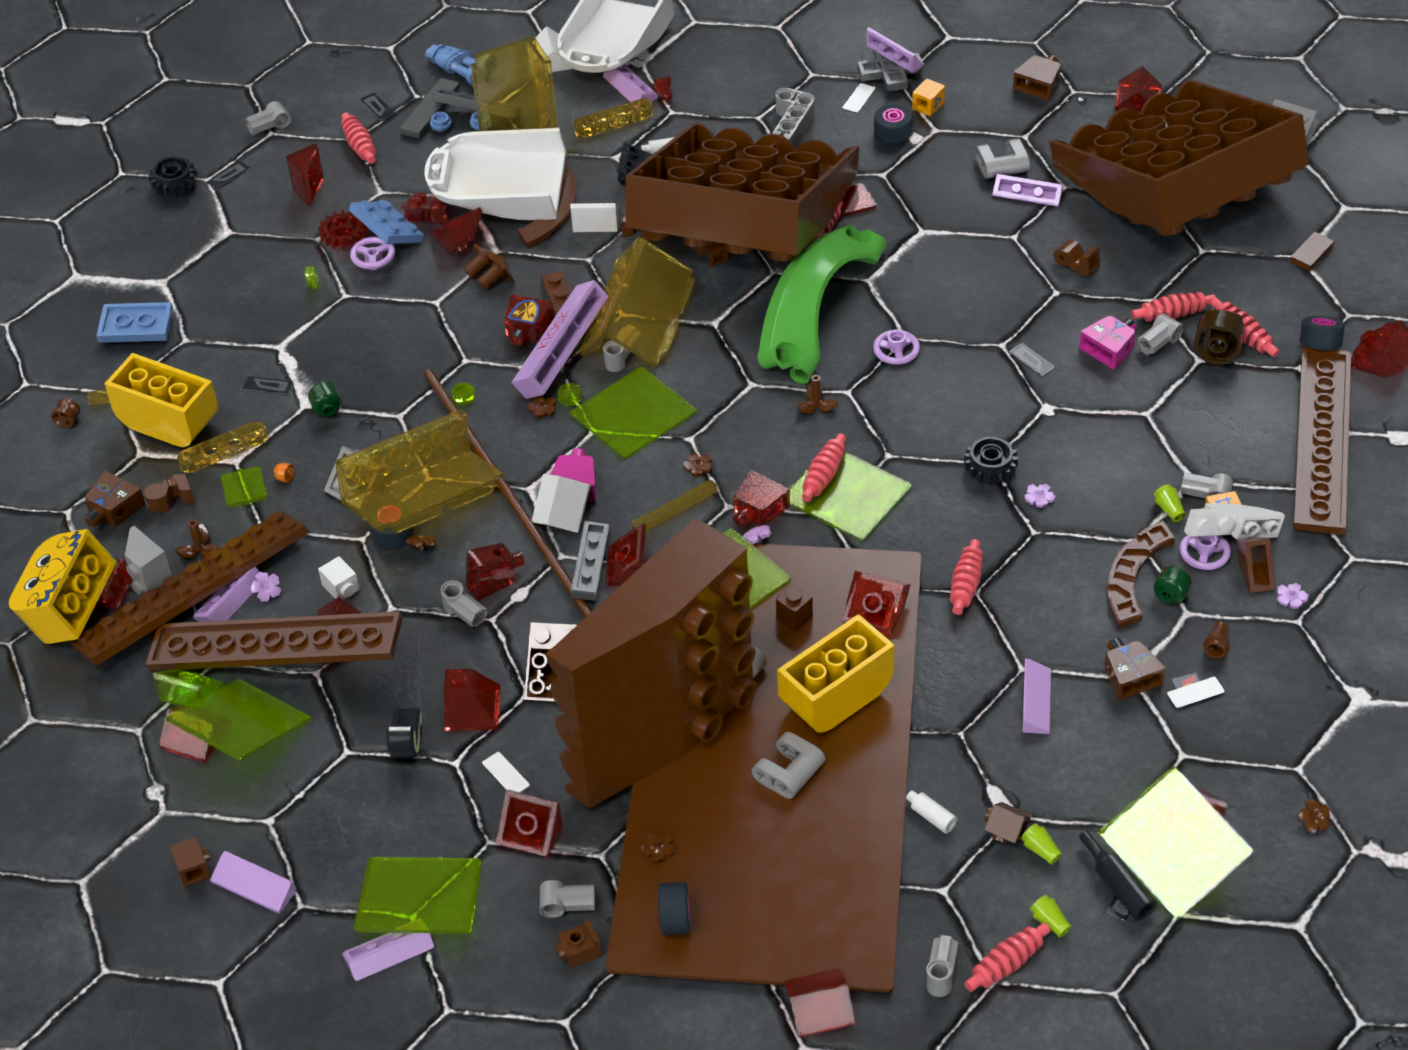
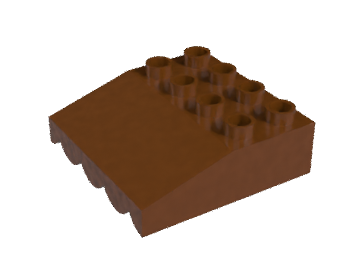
[1049,79,1309,236]
[625,122,859,261]
[546,517,757,808]

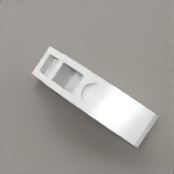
[1184,503,1285,539]

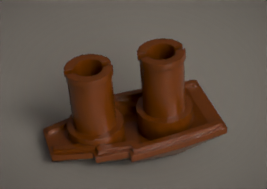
[463,244,515,290]

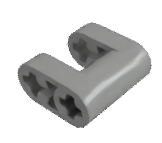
[975,138,1030,179]
[752,732,825,799]

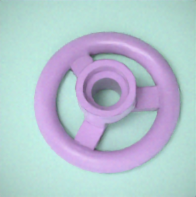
[350,237,395,270]
[873,330,920,365]
[1180,535,1231,570]

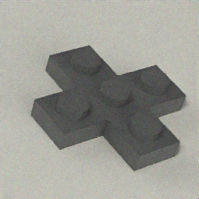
[857,50,924,91]

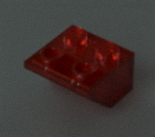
[1351,320,1408,378]

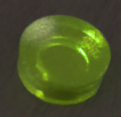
[305,265,319,289]
[451,383,475,405]
[558,383,582,405]

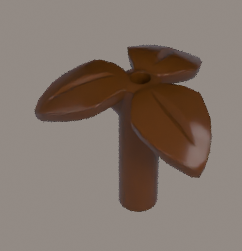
[797,375,838,413]
[175,519,219,558]

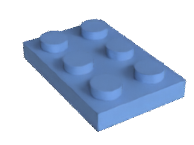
[349,200,424,244]
[96,302,173,343]

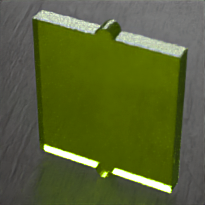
[220,466,268,508]

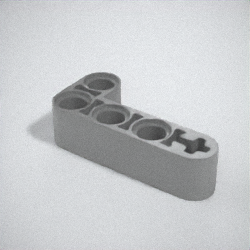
[772,88,815,147]

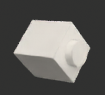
[318,556,360,603]

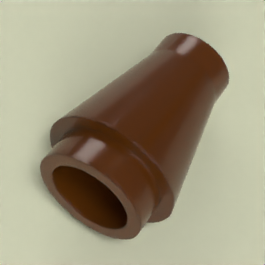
[1203,621,1230,659]

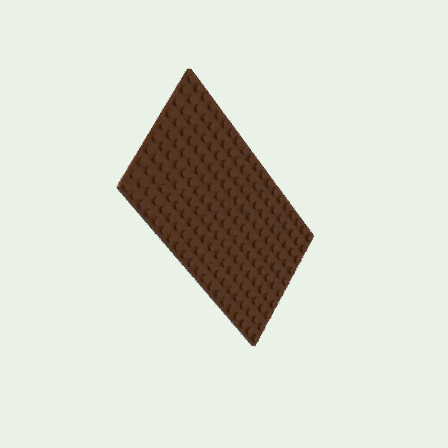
[605,543,921,993]

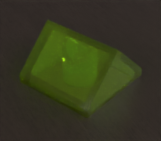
[153,669,224,715]

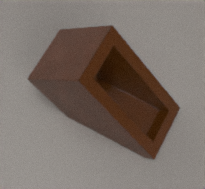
[1236,537,1276,593]

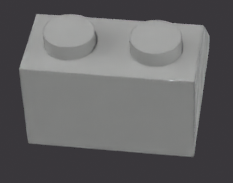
[125,526,172,596]

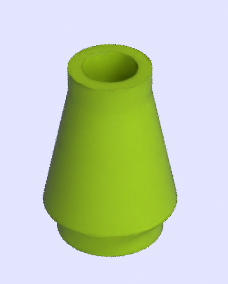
[1154,484,1186,523]
[1021,823,1062,865]
[1030,895,1072,938]

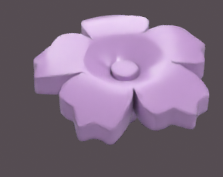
[1024,484,1055,508]
[742,525,771,544]
[250,572,281,602]
[1277,583,1309,609]

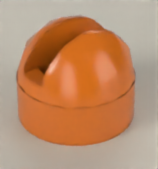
[273,463,294,483]

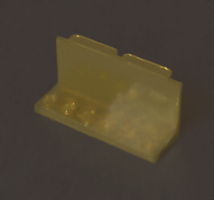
[471,36,558,131]
[579,236,695,367]
[335,409,504,533]

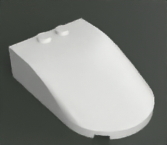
[557,0,675,72]
[425,128,567,220]

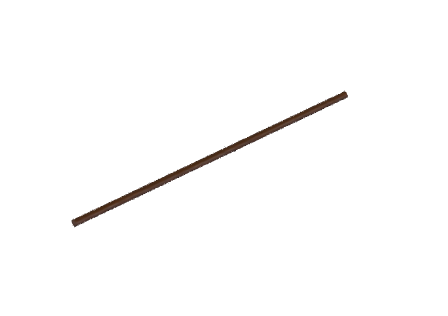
[424,369,592,618]

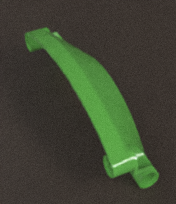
[758,225,887,384]

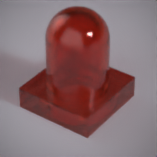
[653,76,673,102]

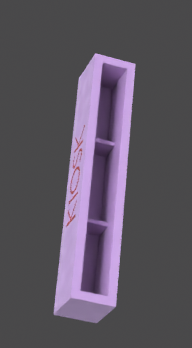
[511,280,609,399]

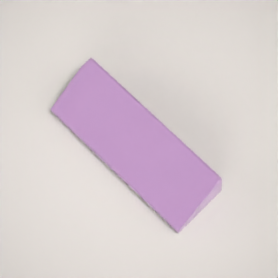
[867,28,922,73]
[603,64,658,107]
[992,174,1063,207]
[193,567,259,622]
[1022,659,1051,734]
[211,851,295,914]
[342,920,434,981]

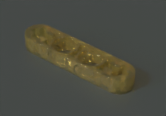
[574,99,653,138]
[177,422,267,473]

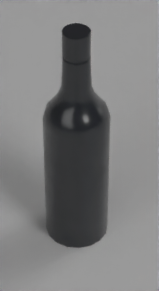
[1079,831,1158,921]

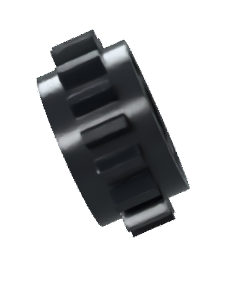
[148,156,198,197]
[964,437,1018,484]

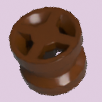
[51,398,81,428]

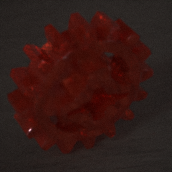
[318,210,368,250]

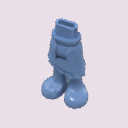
[425,44,496,87]

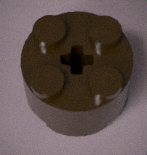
[1194,309,1246,365]

